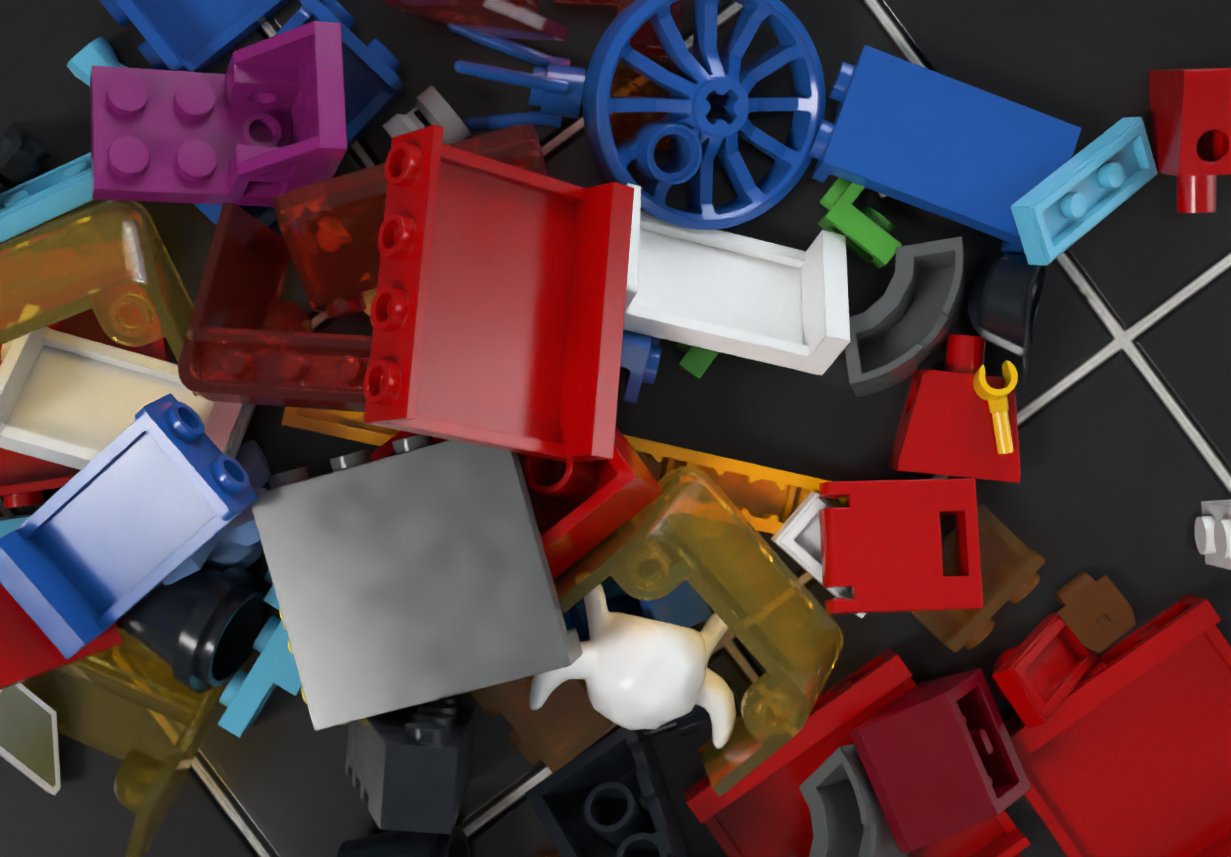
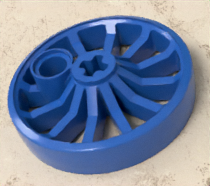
[583,0,826,230]

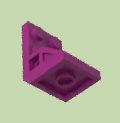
[90,21,347,208]

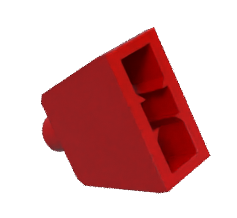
[1149,68,1231,213]
[888,334,1021,483]

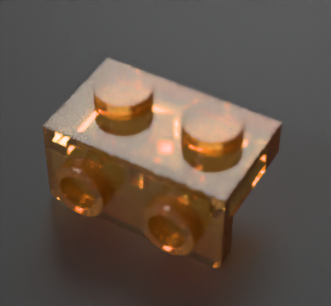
[910,503,1046,653]

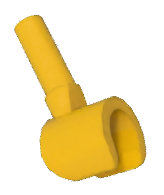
[973,360,1018,454]

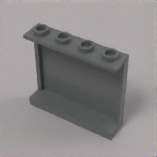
[251,434,583,731]

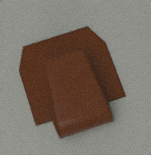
[1054,572,1136,654]

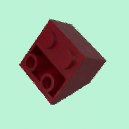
[849,668,1031,853]

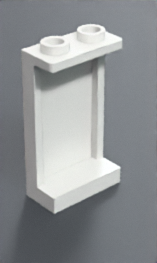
[623,183,850,376]
[0,306,258,470]

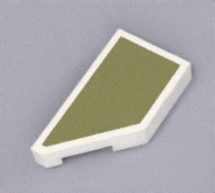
[0,683,61,795]

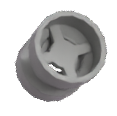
[382,85,472,147]

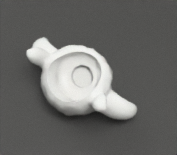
[528,580,736,749]

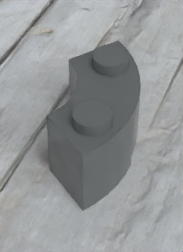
[845,236,966,397]
[799,744,909,857]

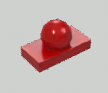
[992,609,1099,729]

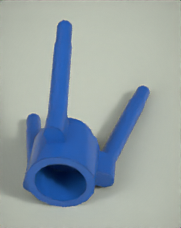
[447,20,586,130]

